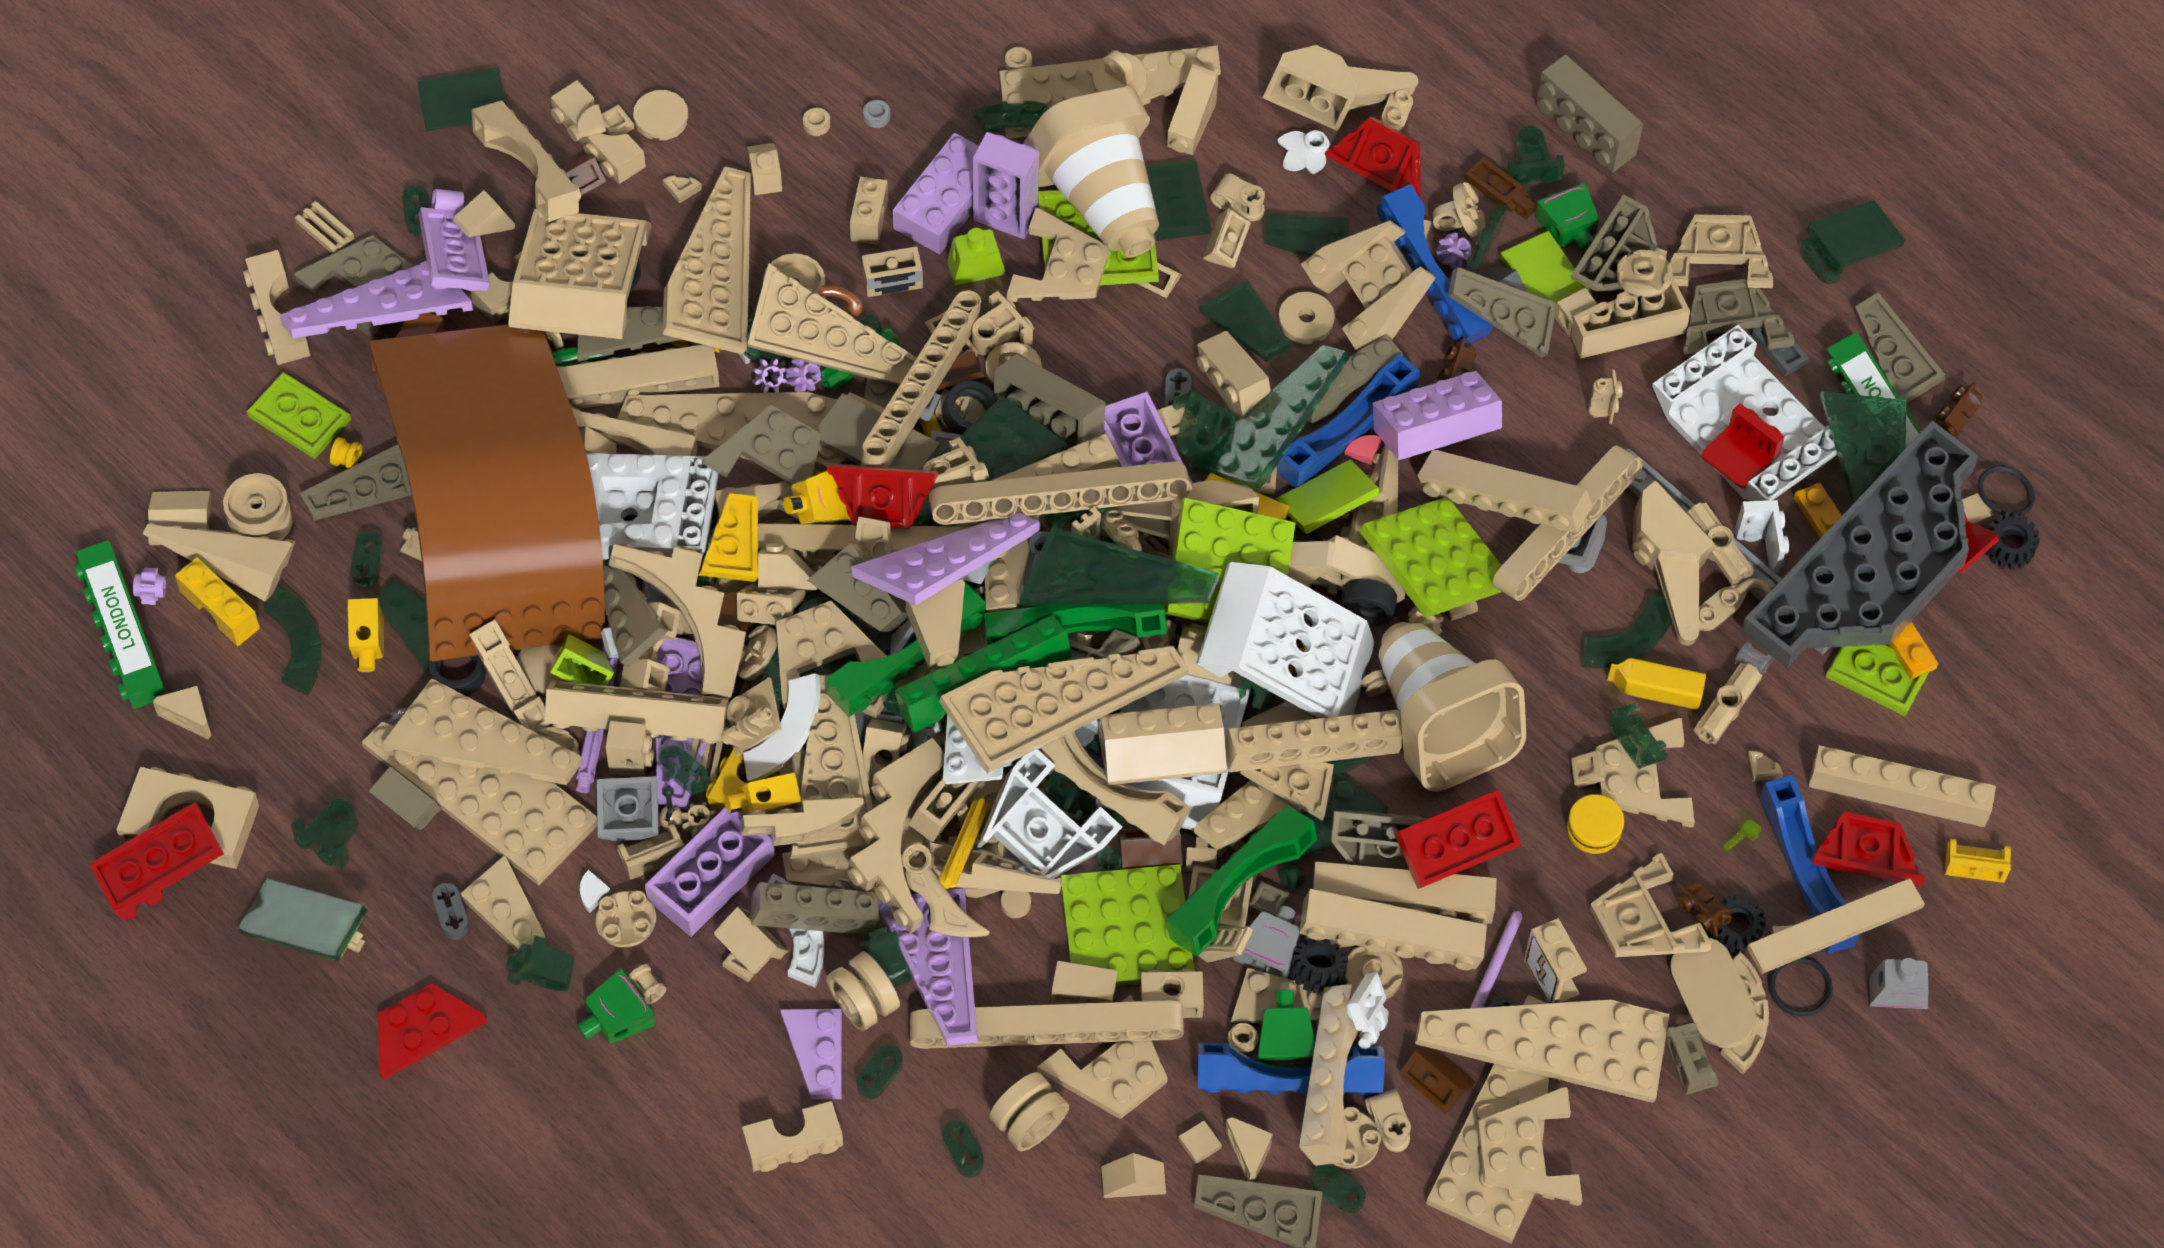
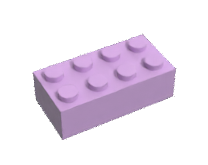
[973,132,1039,239]
[893,133,979,255]
[1373,371,1502,460]
[1104,392,1192,484]
[645,807,775,937]

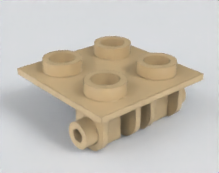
[721,677,781,756]

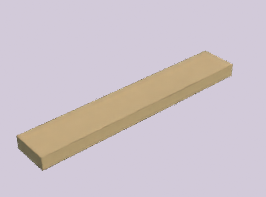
[1747,878,1925,974]

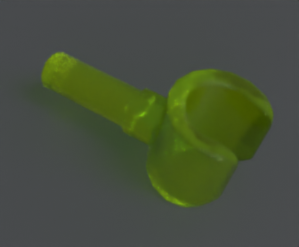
[1722,820,1762,852]

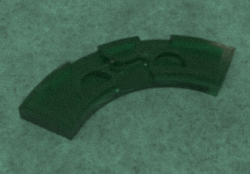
[973,100,1050,133]
[1465,204,1509,275]
[264,586,322,696]
[1582,594,1672,668]

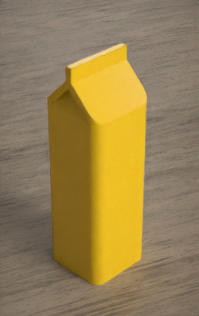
[1607,658,1706,710]

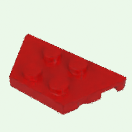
[1325,117,1421,199]
[827,464,938,529]
[1811,811,1925,887]
[377,983,487,1080]

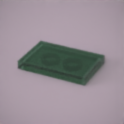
[417,68,506,132]
[1145,160,1211,241]
[1806,200,1906,271]

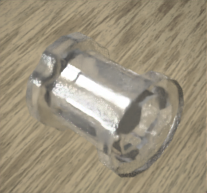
[1734,641,1773,676]

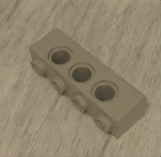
[751,882,879,935]

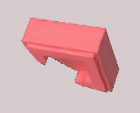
[1344,435,1381,465]

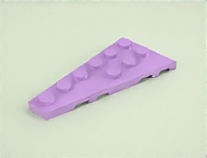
[280,261,473,338]
[851,513,1040,605]
[655,638,708,811]
[878,888,978,1046]

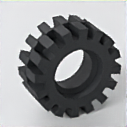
[1985,513,2040,570]
[1708,895,1766,954]
[1290,938,1348,994]

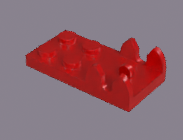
[1395,789,1522,889]
[89,802,225,920]

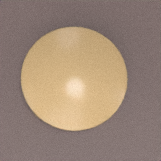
[516,644,568,696]
[596,891,656,947]
[1334,1107,1381,1169]

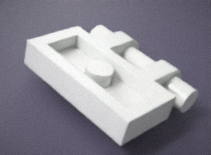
[1347,972,1389,1049]

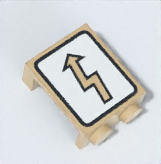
[1524,918,1587,1004]

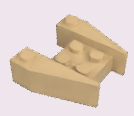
[1301,221,1436,351]

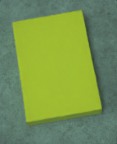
[1500,231,1592,303]
[247,372,351,459]
[1276,459,1380,534]
[1826,644,1929,716]

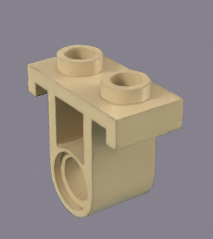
[972,291,1034,356]
[923,437,989,494]

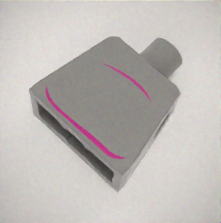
[1233,906,1300,979]
[1868,958,1928,1009]

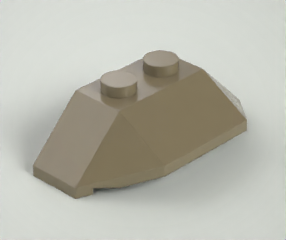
[1570,194,1658,291]
[1330,811,1428,870]

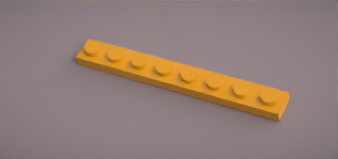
[1793,483,1938,679]

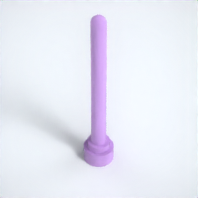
[1470,911,1522,1009]

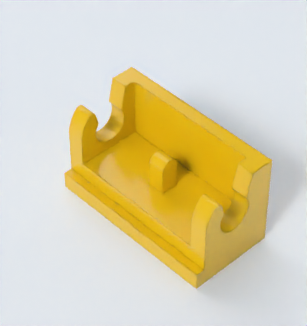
[1945,838,2011,883]

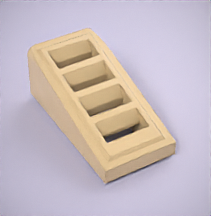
[1199,925,1253,963]

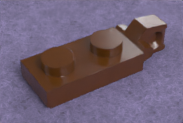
[1463,157,1535,219]

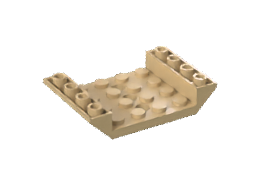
[508,209,651,339]

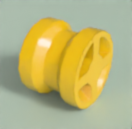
[330,437,363,469]

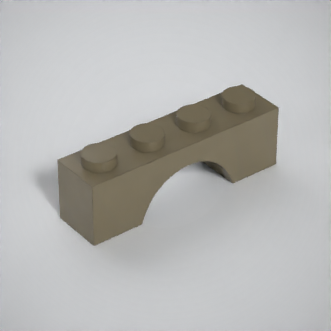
[1294,334,1403,428]

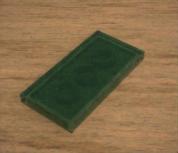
[237,879,368,961]

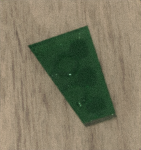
[1264,214,1349,256]
[1199,280,1290,362]
[376,579,429,672]
[1304,773,1388,858]

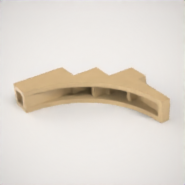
[609,544,746,702]
[848,738,945,934]

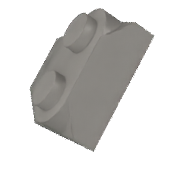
[1558,515,1607,573]
[597,776,659,841]

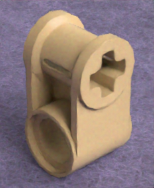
[1210,174,1265,222]
[1365,1089,1411,1152]

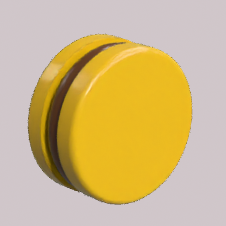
[1566,794,1624,854]

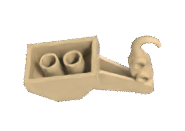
[1263,45,1418,131]
[1097,480,1259,560]
[1632,480,1771,646]

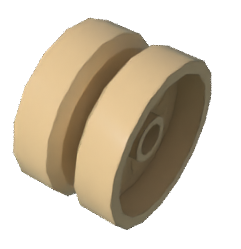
[763,253,826,299]
[223,473,293,541]
[826,952,900,1032]
[989,1072,1069,1152]

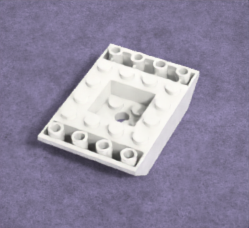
[586,453,719,566]

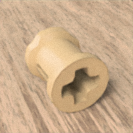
[628,964,666,1005]

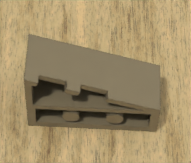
[807,543,909,632]

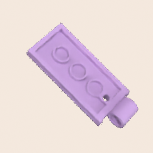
[418,189,490,291]

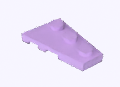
[780,1009,842,1100]

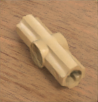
[1686,502,1754,585]
[1694,663,1762,744]

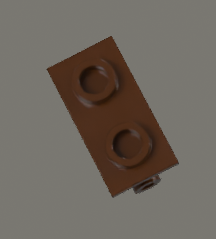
[1437,337,1476,382]
[1935,382,1982,436]
[1677,881,1732,938]

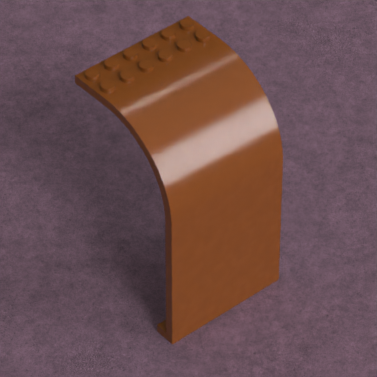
[369,324,605,662]

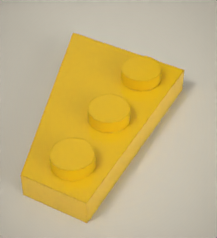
[698,493,758,582]

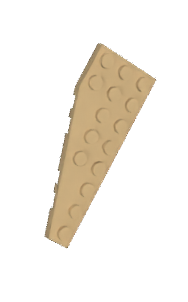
[1000,45,1221,144]
[662,166,751,355]
[617,392,837,475]
[939,646,1189,774]
[362,722,597,886]
[1426,995,1549,1244]
[1415,1000,1669,1103]

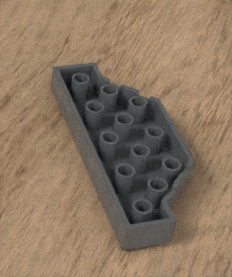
[1742,421,1978,668]

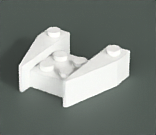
[976,749,1122,879]

